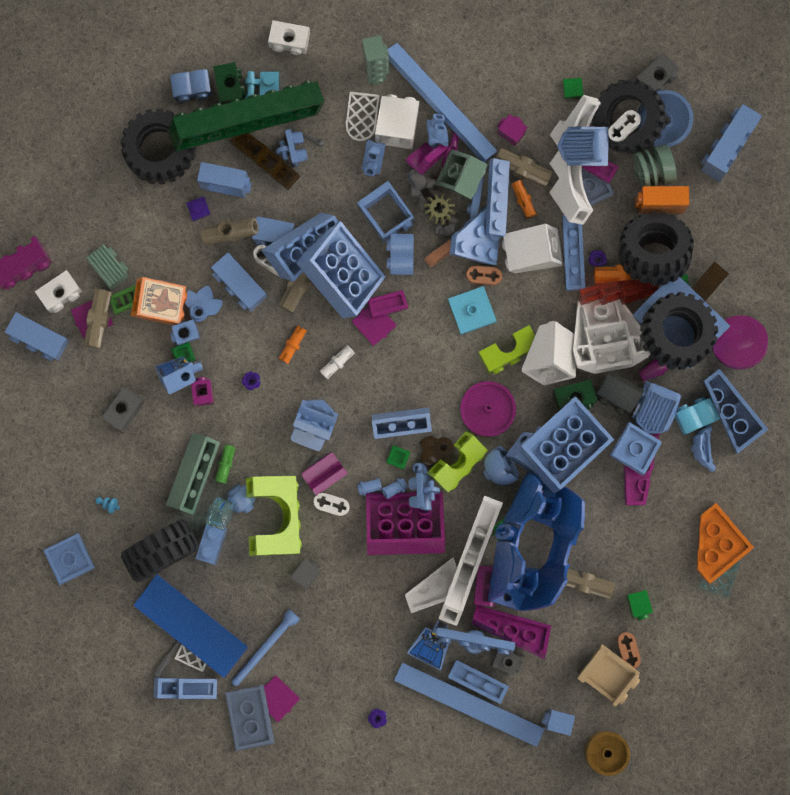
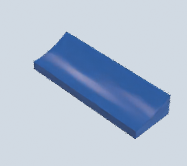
[133,574,249,678]

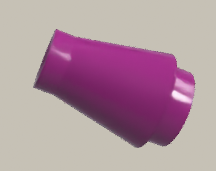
[638,359,668,382]

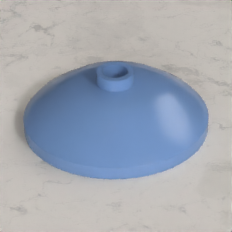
[637,90,694,147]

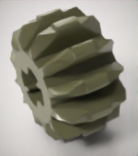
[423,193,455,225]

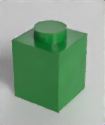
[626,590,653,621]

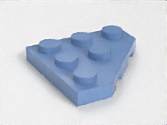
[450,206,500,266]

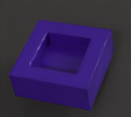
[186,196,211,222]

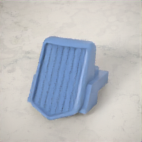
[557,126,609,166]
[632,381,682,434]
[291,400,338,451]

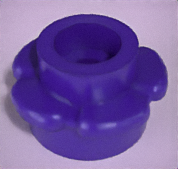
[588,250,607,268]
[242,371,261,390]
[368,709,387,728]

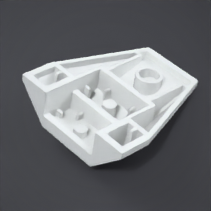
[573,291,650,374]

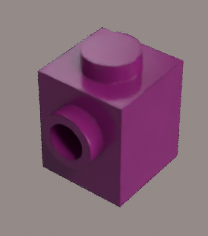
[497,114,528,147]

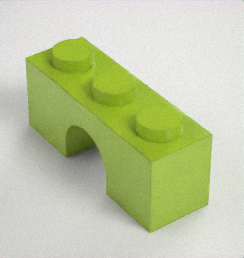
[478,325,535,375]
[427,431,488,493]

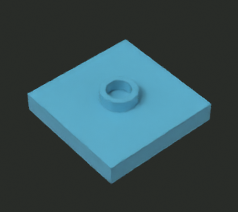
[448,286,497,335]

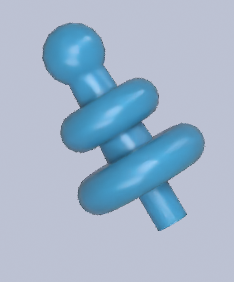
[95,497,120,514]

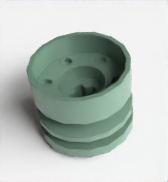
[633,144,677,188]

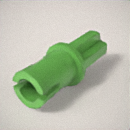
[214,445,235,484]

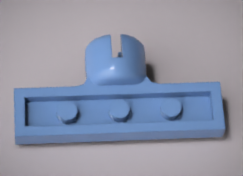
[436,627,515,655]

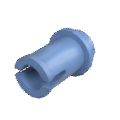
[357,478,382,496]
[382,478,407,499]

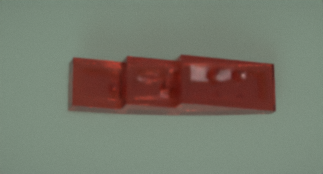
[578,280,659,306]

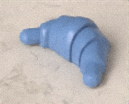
[691,425,716,472]

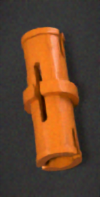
[511,180,537,219]
[278,325,307,364]

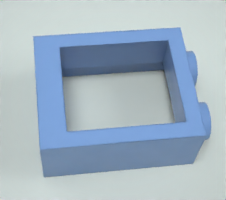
[197,162,252,198]
[357,181,415,243]

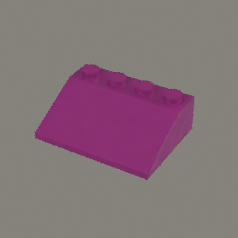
[366,492,445,555]

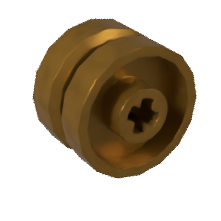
[584,731,630,776]

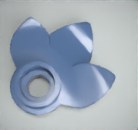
[185,286,223,322]

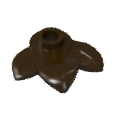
[419,436,453,466]

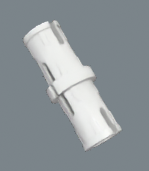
[319,345,355,380]

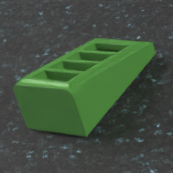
[110,285,136,314]

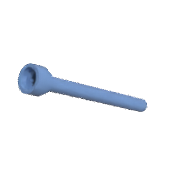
[232,609,300,686]

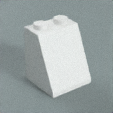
[375,94,419,149]
[502,224,564,273]
[522,321,576,385]

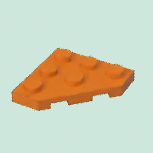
[696,503,754,585]

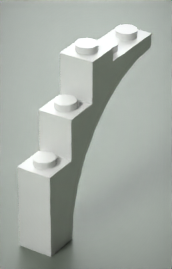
[549,95,601,225]
[439,496,503,626]

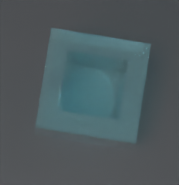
[206,497,235,531]

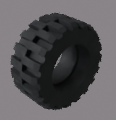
[591,79,667,154]
[120,108,195,185]
[618,212,694,286]
[640,292,718,370]
[121,519,199,583]

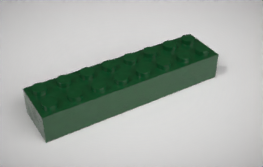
[168,81,325,152]

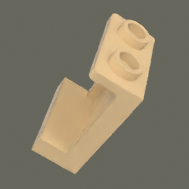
[577,644,640,707]

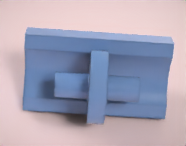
[426,114,449,148]
[275,129,308,167]
[362,140,386,176]
[409,473,440,511]

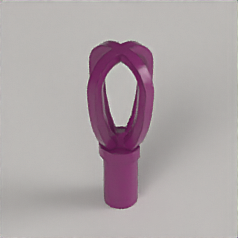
[442,132,459,168]

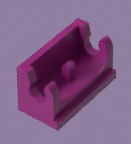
[474,566,495,607]

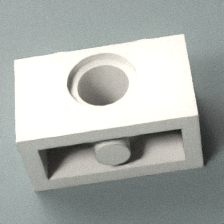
[268,20,310,55]
[35,270,82,313]

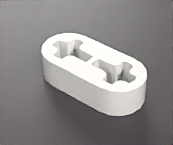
[608,110,641,142]
[314,493,350,516]

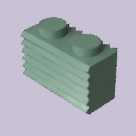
[86,244,129,290]

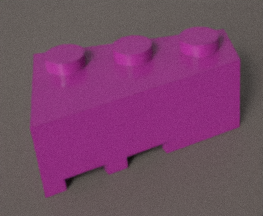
[0,236,53,290]

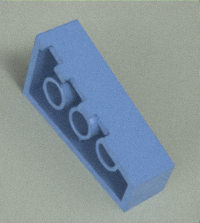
[700,104,762,182]
[261,213,338,282]
[703,369,768,454]

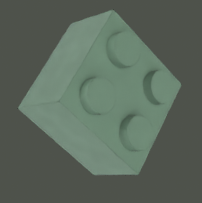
[435,149,488,199]

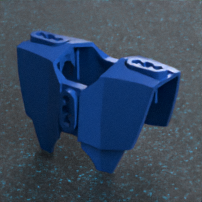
[488,471,585,611]

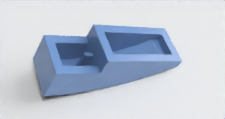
[153,678,217,699]

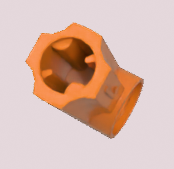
[594,264,632,286]

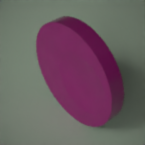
[713,315,768,370]
[460,381,516,437]

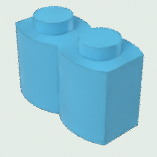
[675,396,720,435]

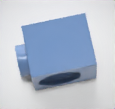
[170,320,201,345]

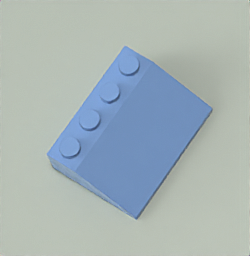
[296,221,386,318]
[633,277,730,369]
[520,397,614,493]

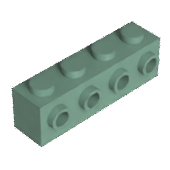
[362,35,389,85]
[166,433,220,515]

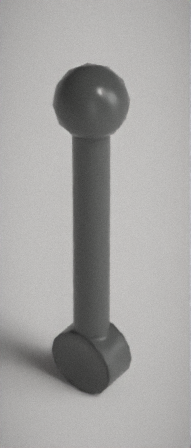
[288,126,324,147]

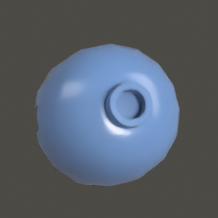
[483,446,519,486]

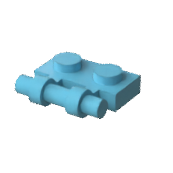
[245,71,279,99]

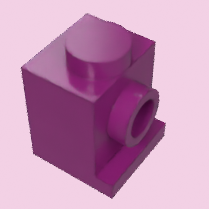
[191,377,214,407]

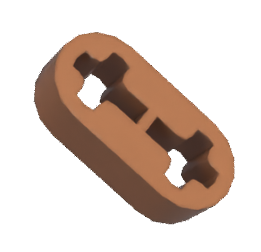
[424,239,451,268]
[466,266,502,286]
[617,632,641,668]

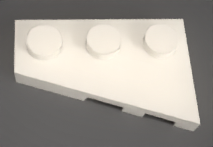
[405,558,457,613]

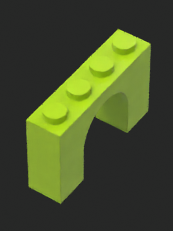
[246,476,302,556]

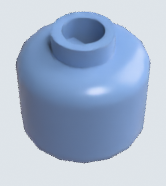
[227,484,256,514]

